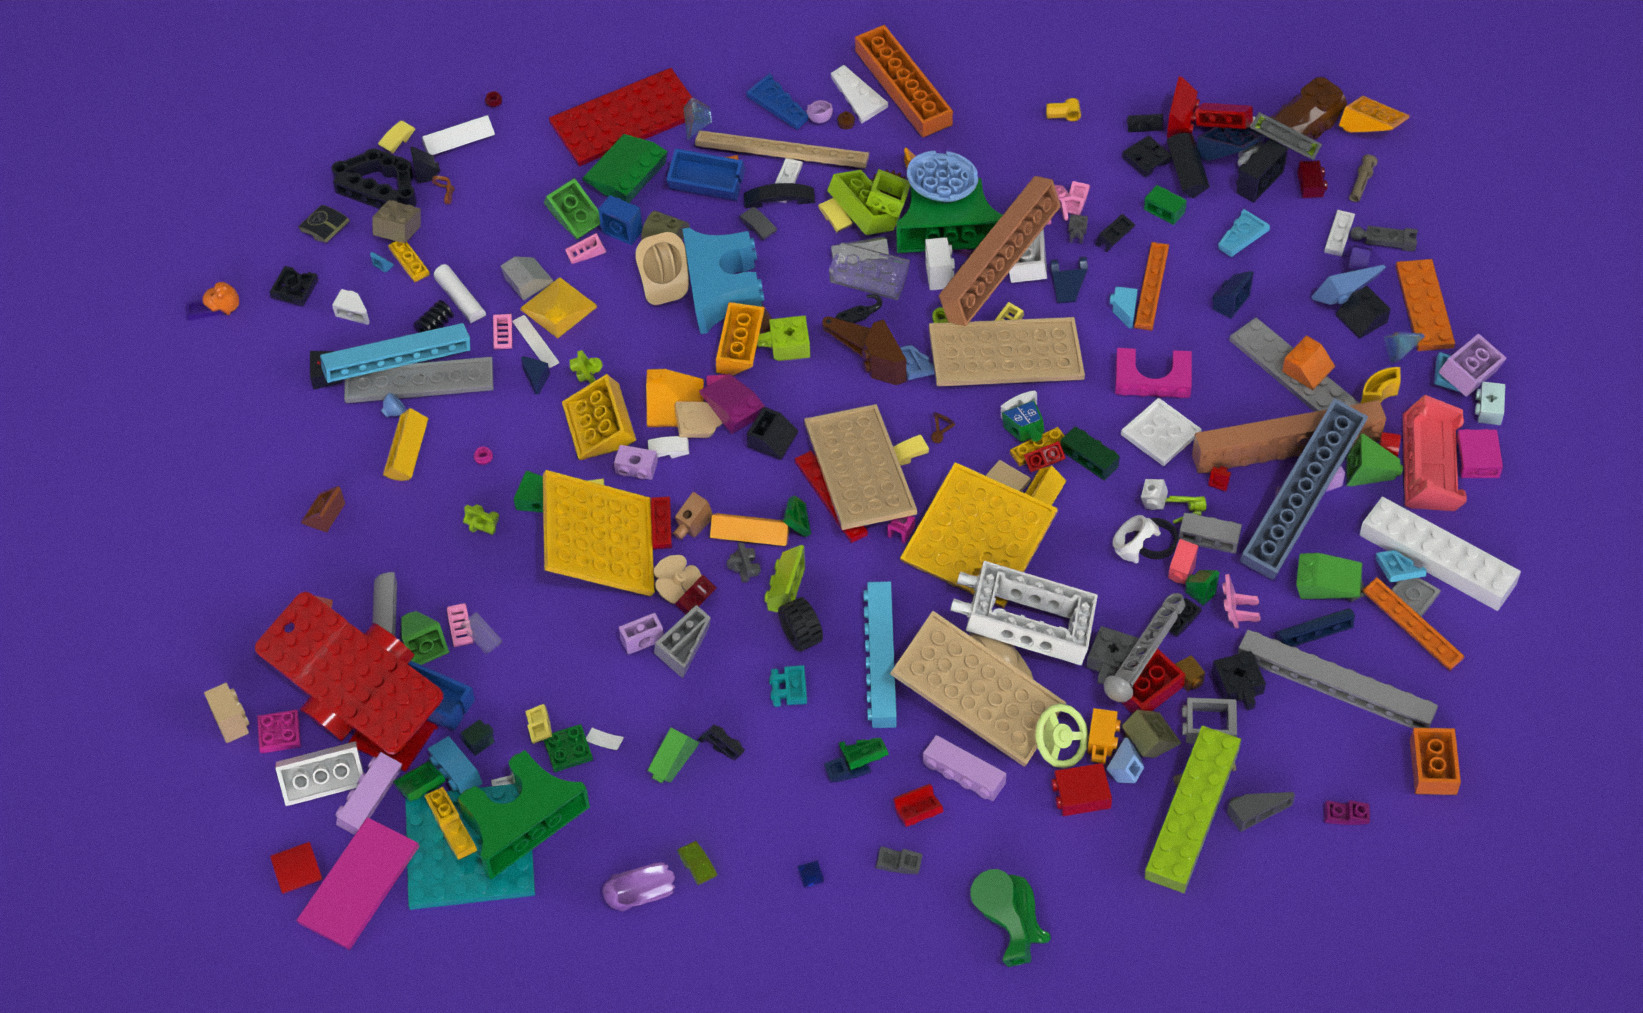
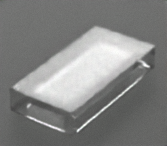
[461,612,502,655]

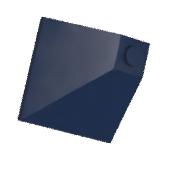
[1197,126,1267,161]

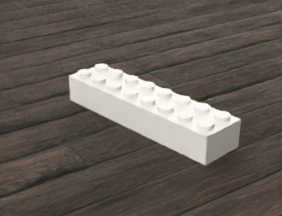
[1360,497,1521,611]

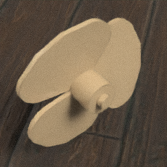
[653,555,702,604]

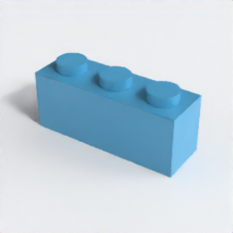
[428,736,483,795]

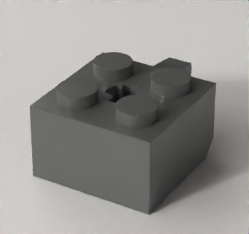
[1087,626,1139,685]

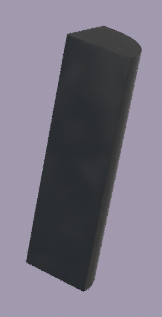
[1167,133,1210,199]

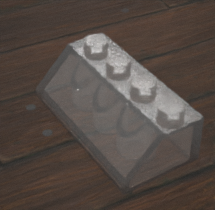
[829,242,910,300]

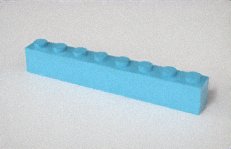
[320,323,470,383]
[864,582,896,728]

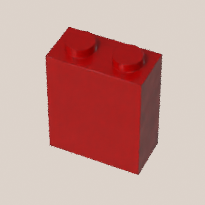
[1051,763,1112,816]

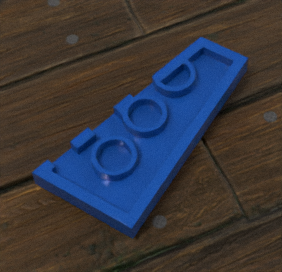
[746,73,808,130]

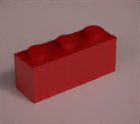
[1196,103,1253,129]

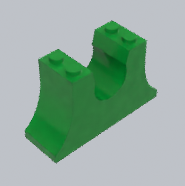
[896,178,1003,253]
[458,750,590,880]

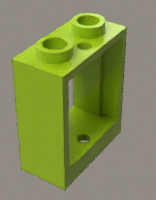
[865,169,910,218]

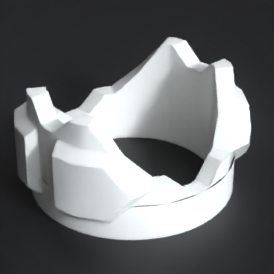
[1113,515,1161,563]

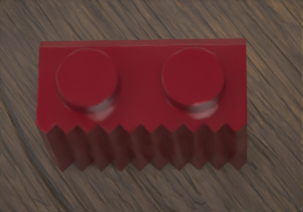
[1297,160,1328,198]

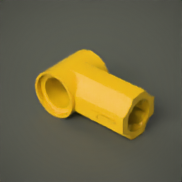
[1046,98,1081,121]

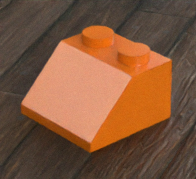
[1282,335,1335,390]

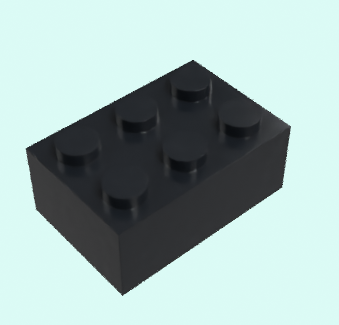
[1236,138,1288,203]

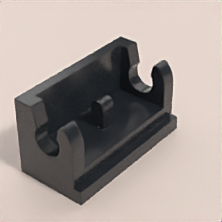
[1095,214,1135,252]

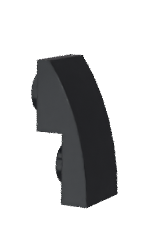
[1169,598,1202,637]

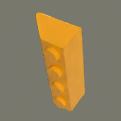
[716,302,765,375]

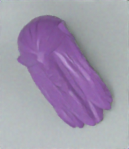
[603,862,675,912]

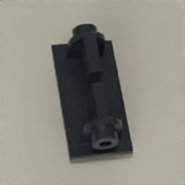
[1127,114,1163,132]

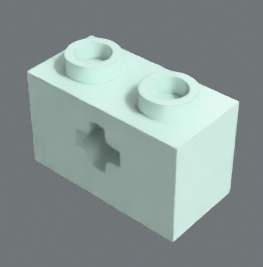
[1475,381,1505,425]

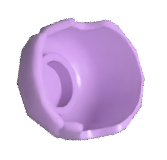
[806,100,833,124]

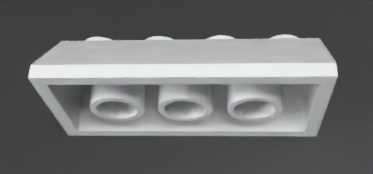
[275,741,364,806]

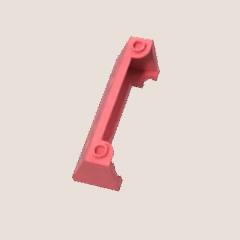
[1403,395,1467,511]

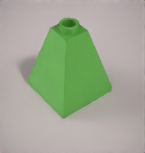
[1346,434,1403,486]
[401,611,449,665]

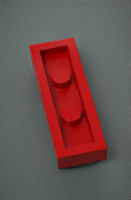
[651,497,672,549]

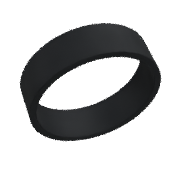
[1134,518,1178,560]

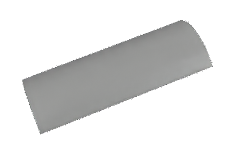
[372,572,397,637]

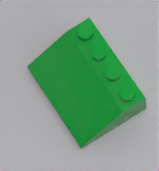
[582,134,668,203]

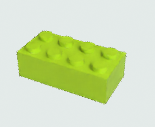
[827,170,900,235]

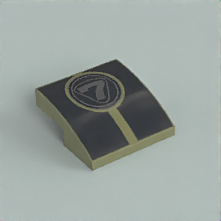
[298,205,350,243]

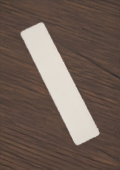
[512,315,559,368]

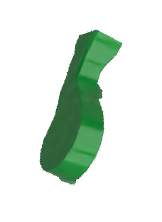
[970,869,1051,967]

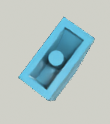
[1110,287,1138,329]

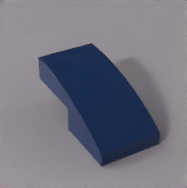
[824,756,871,782]

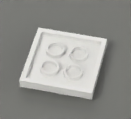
[1121,398,1202,466]

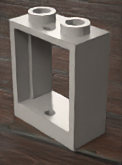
[1182,697,1237,743]

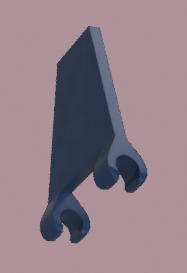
[1050,257,1088,304]

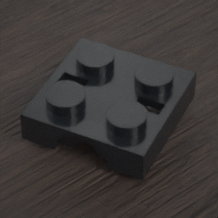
[1122,135,1172,178]
[269,266,319,306]

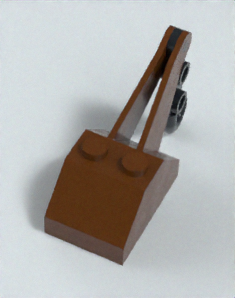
[822,294,906,385]

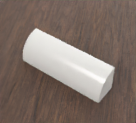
[422,115,495,155]

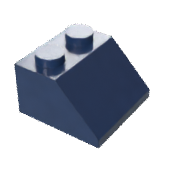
[1212,271,1254,319]

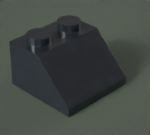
[1336,286,1391,339]

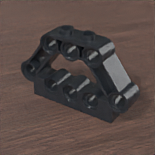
[331,148,417,209]

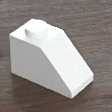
[332,289,370,325]

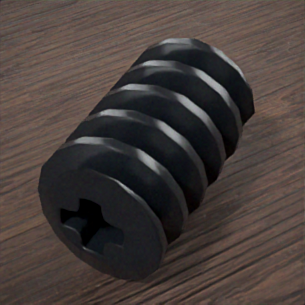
[414,300,454,333]

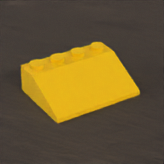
[562,374,636,460]

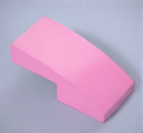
[1065,181,1090,215]

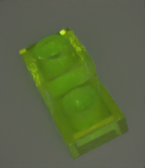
[677,841,718,885]

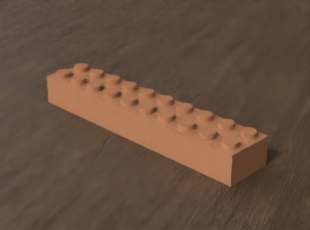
[939,176,1061,326]
[1192,400,1386,473]

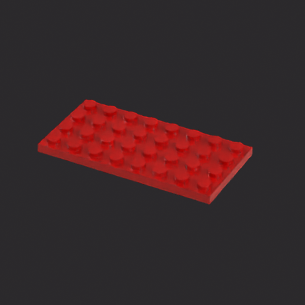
[549,68,702,166]

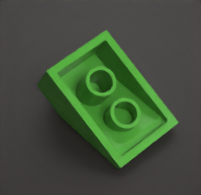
[544,178,601,240]
[1296,553,1363,599]

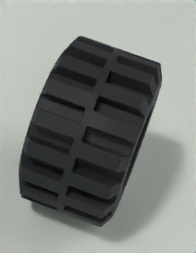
[778,597,823,652]

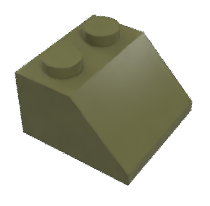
[1122,710,1181,758]

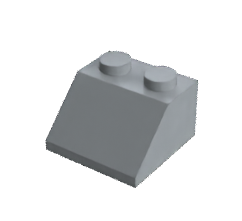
[500,256,553,301]

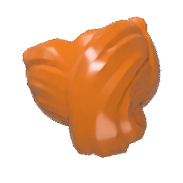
[202,282,239,315]

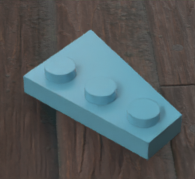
[1218,209,1270,257]

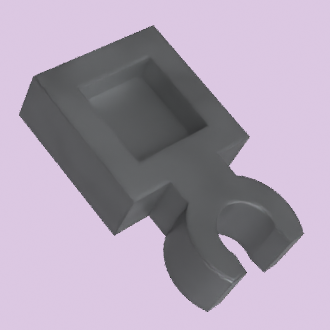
[1068,215,1088,244]

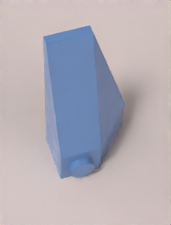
[1311,265,1386,305]

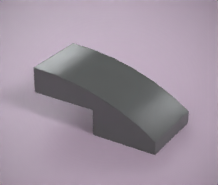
[739,207,777,241]
[875,846,923,874]

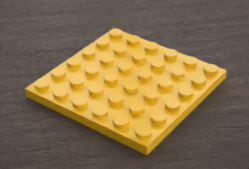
[900,462,1058,609]
[543,470,655,597]

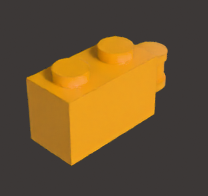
[1087,708,1121,764]

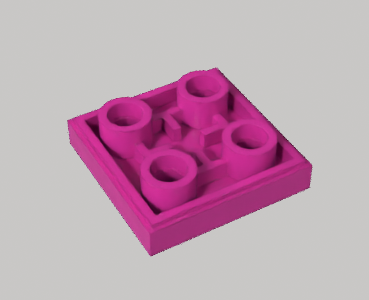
[257,709,301,753]

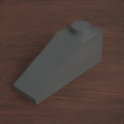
[1227,792,1295,832]

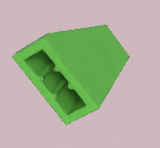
[647,727,700,783]

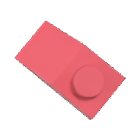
[1168,539,1198,585]

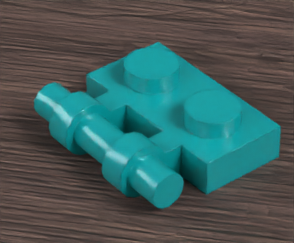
[769,665,807,707]

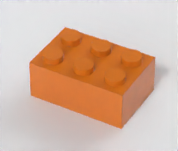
[1410,728,1461,795]

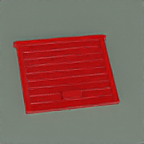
[348,720,438,772]

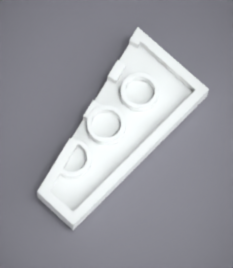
[831,65,888,123]

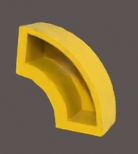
[1360,367,1401,404]

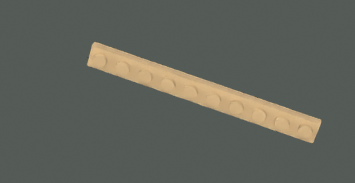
[695,130,869,168]

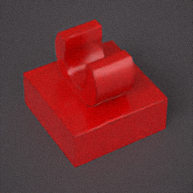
[1208,466,1231,491]

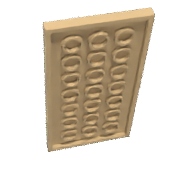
[929,317,1085,386]
[804,404,917,530]
[890,611,1066,767]

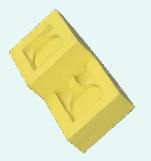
[378,120,415,154]
[818,198,853,233]
[893,435,929,466]
[525,704,552,744]

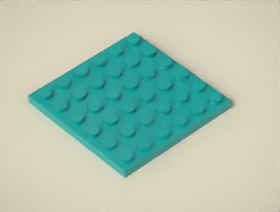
[406,784,535,910]

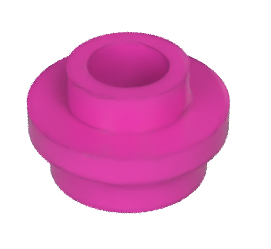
[474,447,493,465]

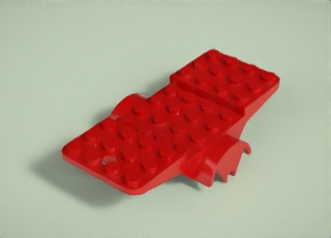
[255,592,444,754]

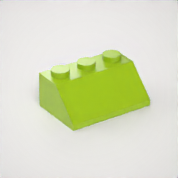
[765,545,806,612]

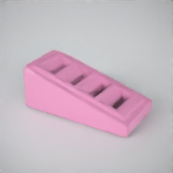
[565,233,606,264]
[493,314,512,350]
[447,603,473,647]

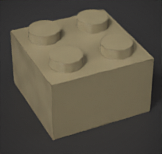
[372,200,421,243]

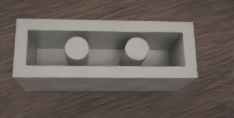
[1178,512,1242,554]

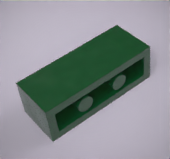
[1060,426,1120,481]

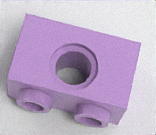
[614,445,658,480]
[618,613,664,655]

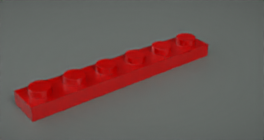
[795,451,868,543]

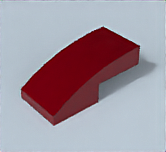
[675,575,717,614]

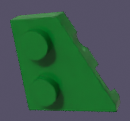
[783,495,811,537]
[839,738,889,770]

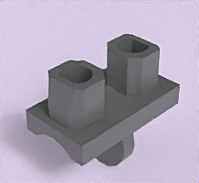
[726,543,761,583]

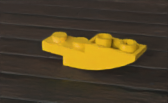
[424,787,477,860]

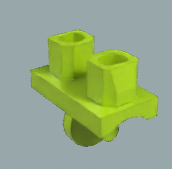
[569,350,603,384]
[463,504,499,535]

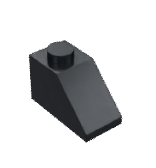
[410,147,440,184]

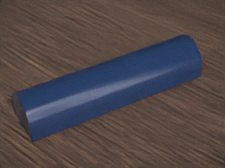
[1275,608,1355,647]

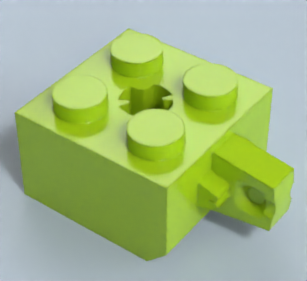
[758,315,810,361]

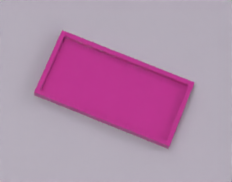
[297,817,419,950]

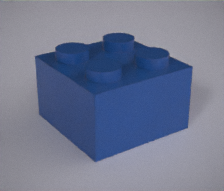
[598,195,643,245]

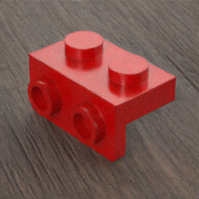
[893,784,944,827]

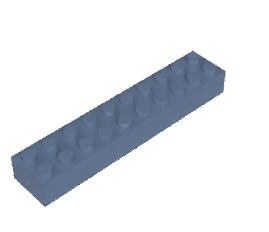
[1239,398,1368,581]

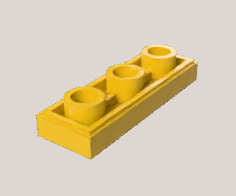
[388,241,430,283]
[1009,427,1065,467]

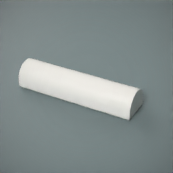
[434,264,486,324]

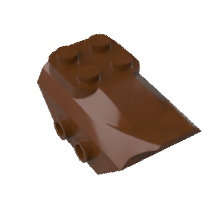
[1270,77,1347,140]

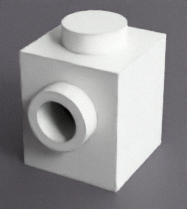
[1141,479,1168,510]

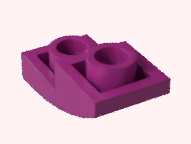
[1324,800,1370,825]

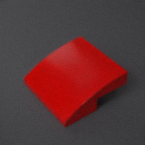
[270,842,323,894]

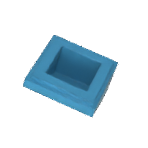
[370,252,394,273]

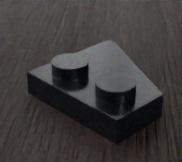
[697,724,745,761]

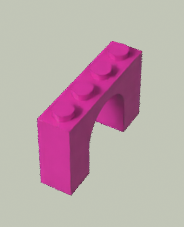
[1115,348,1192,398]

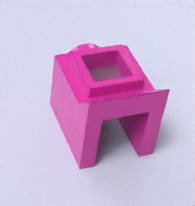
[888,515,915,543]

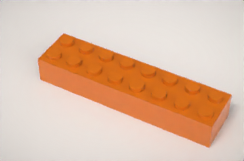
[855,25,953,138]

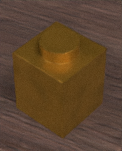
[1175,655,1205,692]

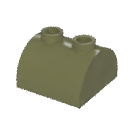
[641,210,690,240]

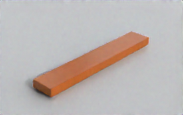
[1134,242,1169,331]
[1363,577,1464,671]

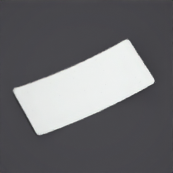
[586,728,624,750]

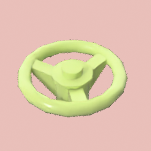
[1035,703,1089,769]

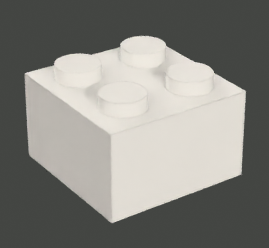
[925,237,955,290]

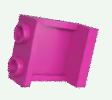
[1456,429,1503,478]

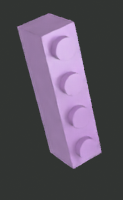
[923,735,1006,801]
[335,752,402,835]

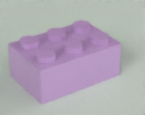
[1439,334,1507,397]

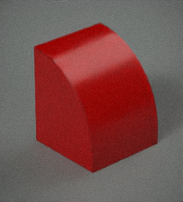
[1379,432,1401,457]

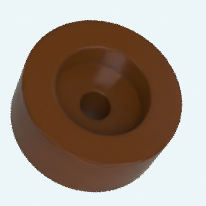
[837,111,855,130]

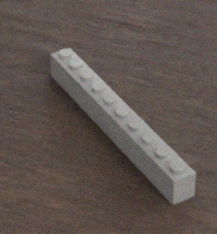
[1238,630,1438,729]

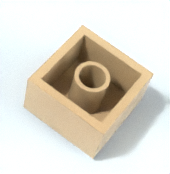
[204,682,250,743]

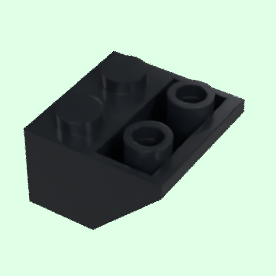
[747,407,798,460]

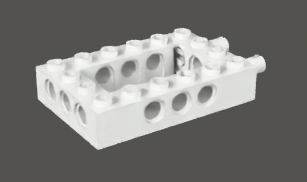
[950,561,1098,665]

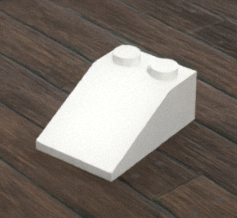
[1009,228,1047,283]

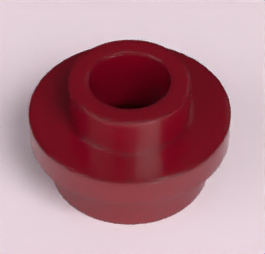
[485,91,502,107]

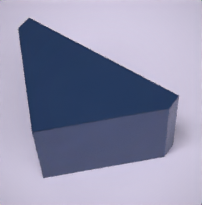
[521,356,550,395]

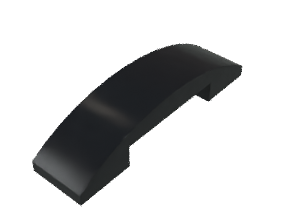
[744,183,815,209]

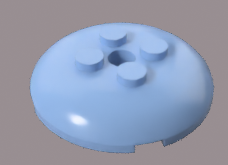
[907,151,978,202]

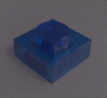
[798,860,824,888]

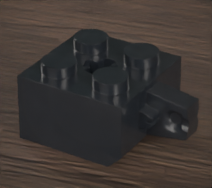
[1211,651,1266,710]

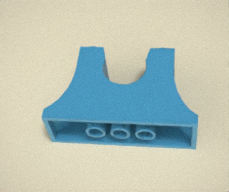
[682,228,765,334]

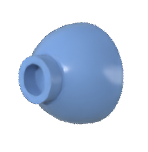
[381,393,406,418]

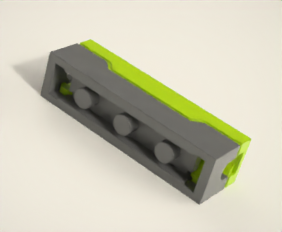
[1250,112,1322,160]

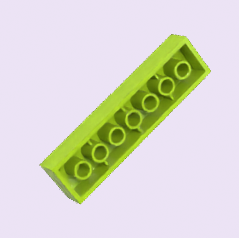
[1145,725,1241,894]

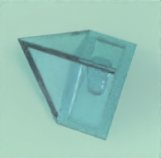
[684,98,712,140]
[1384,332,1425,363]

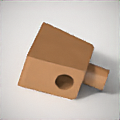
[673,492,713,540]

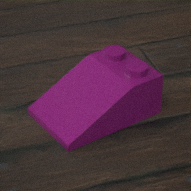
[699,374,765,434]

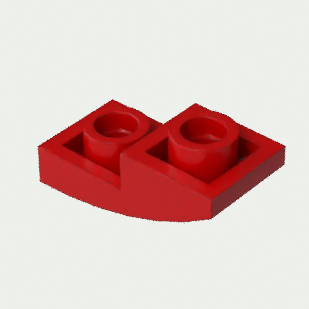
[1024,441,1066,472]

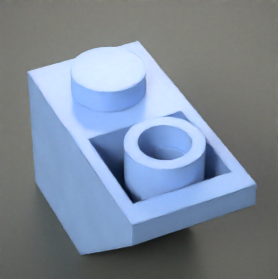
[1107,738,1144,783]

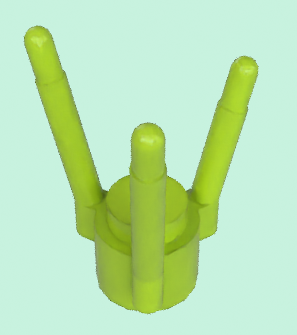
[1166,496,1206,524]

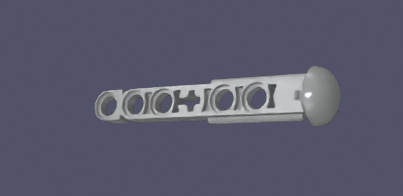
[1104,593,1185,702]

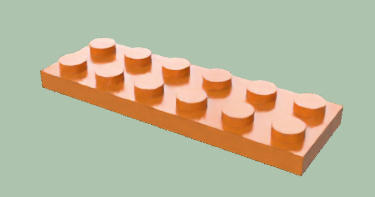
[1395,259,1455,351]

